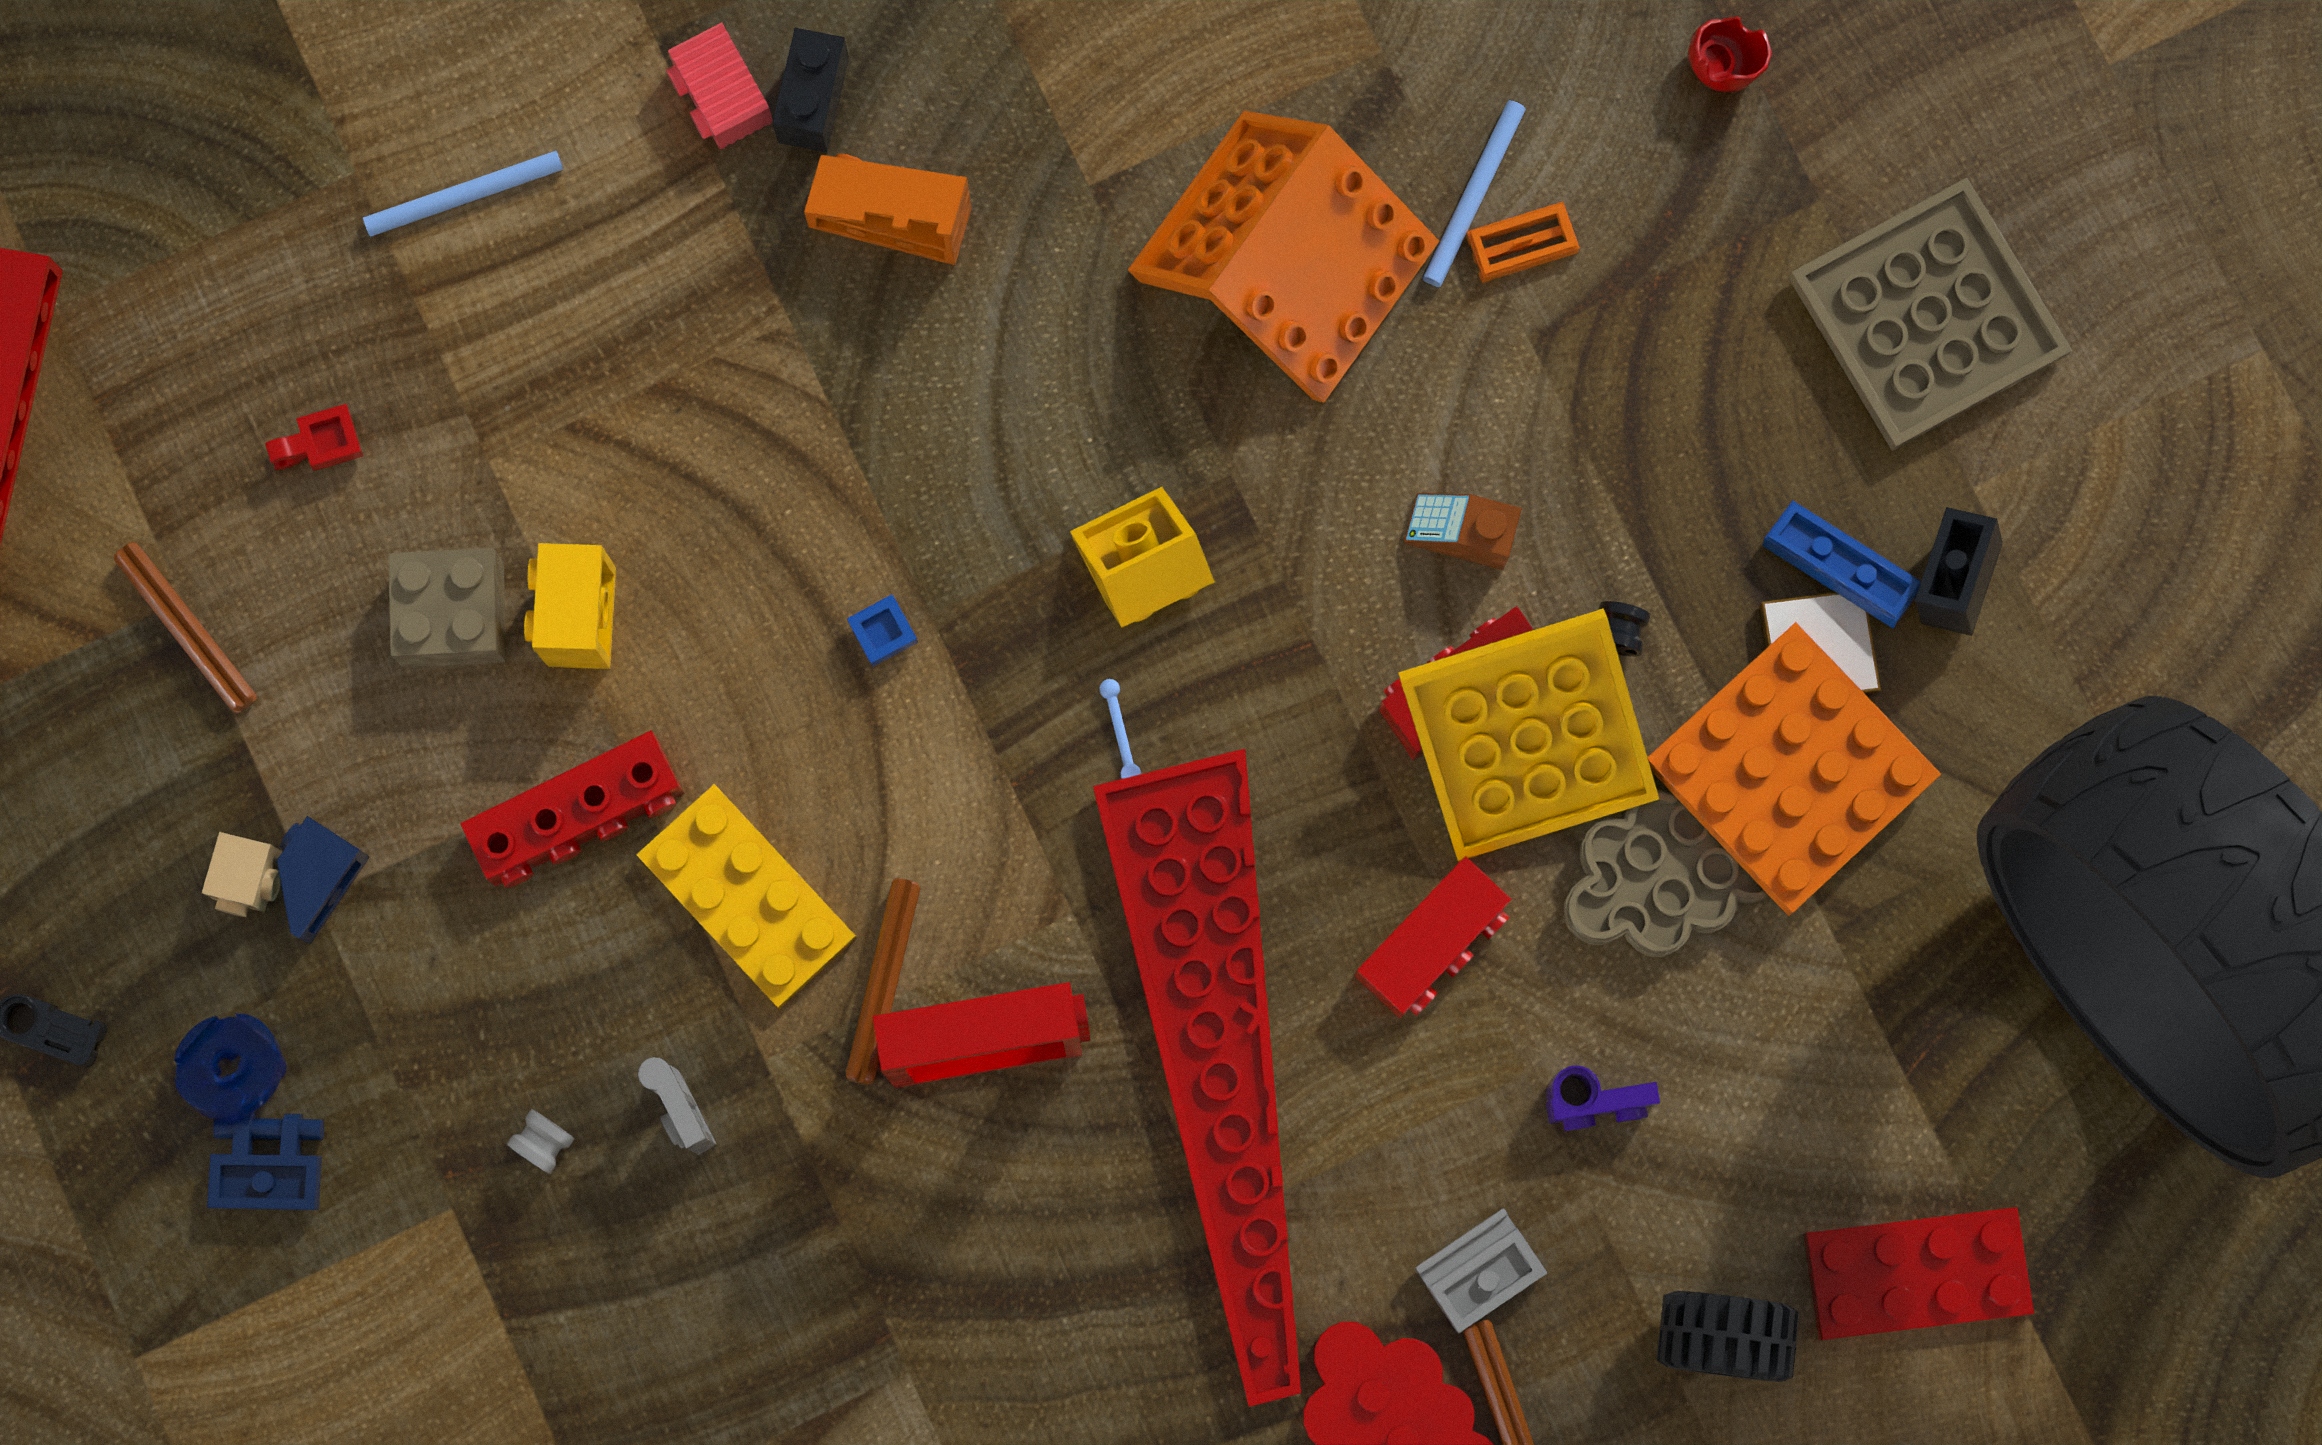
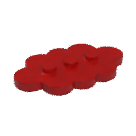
[1303,1321,1493,1445]

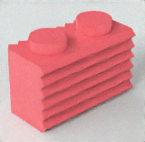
[666,22,773,149]

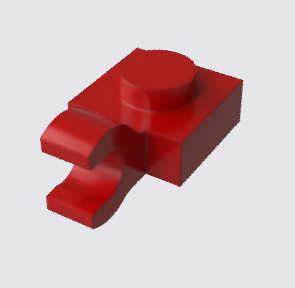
[265,404,364,471]

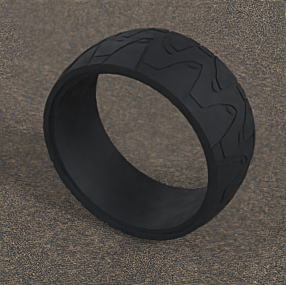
[1976,696,2322,1179]

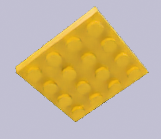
[1398,609,1659,861]

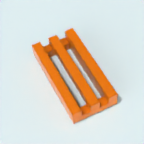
[1465,202,1580,283]

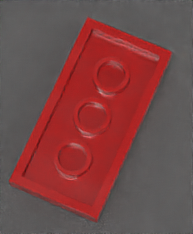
[1803,1207,2034,1340]

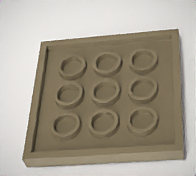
[1788,178,2072,451]

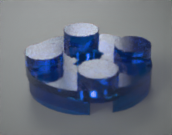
[174,1013,287,1123]

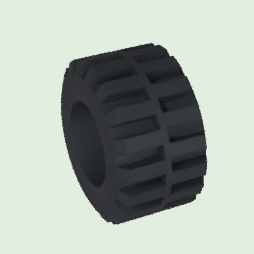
[1657,1291,1800,1382]

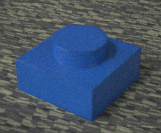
[847,594,918,667]

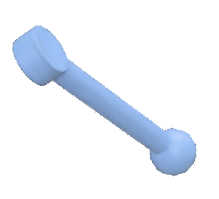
[1099,679,1141,779]

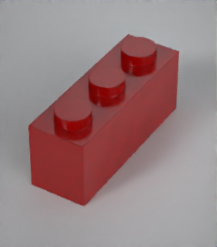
[1354,856,1512,1019]

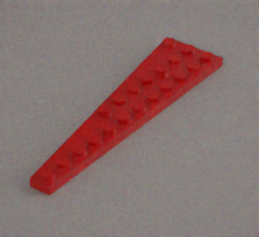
[1093,748,1301,1407]

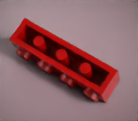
[460,730,685,888]

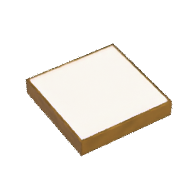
[1759,593,1881,695]

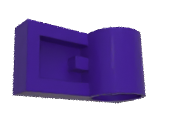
[1546,1065,1660,1131]

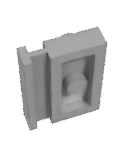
[1414,1208,1547,1333]

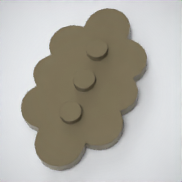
[1563,790,1768,957]

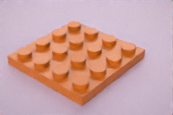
[1647,622,1941,916]

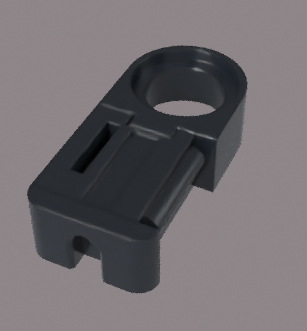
[0,994,107,1067]

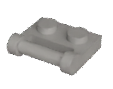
[638,1057,717,1155]

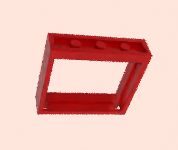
[872,982,1091,1088]

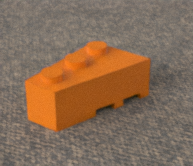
[804,154,971,265]

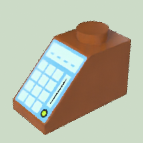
[1403,493,1522,570]

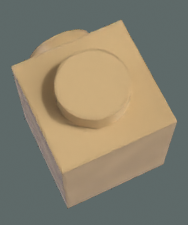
[202,832,282,917]

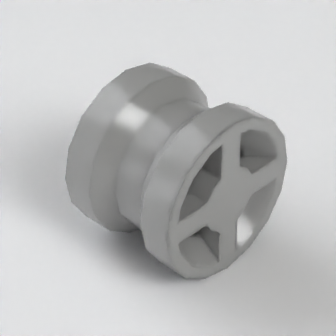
[507,1109,575,1174]

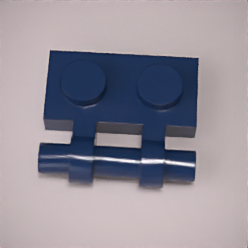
[207,1112,324,1211]

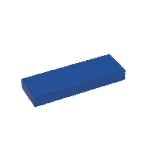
[1762,500,1921,629]

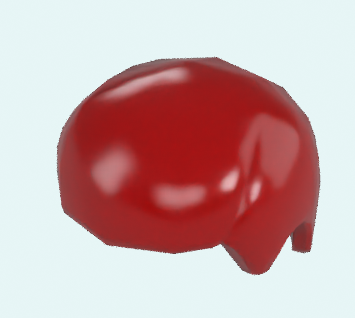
[1688,16,1772,92]

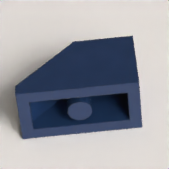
[277,816,370,945]

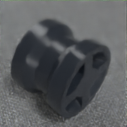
[1598,601,1651,657]

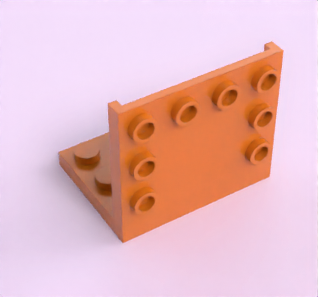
[1128,111,1440,403]

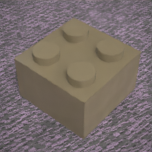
[388,548,506,668]

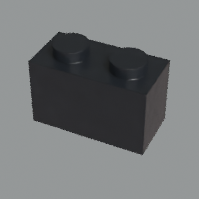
[772,27,849,153]
[1915,507,2003,636]

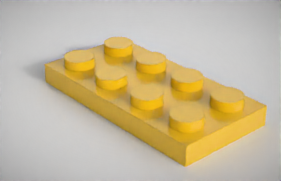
[636,784,857,1010]

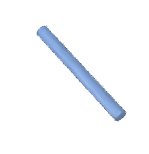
[1423,100,1526,287]
[363,150,564,237]

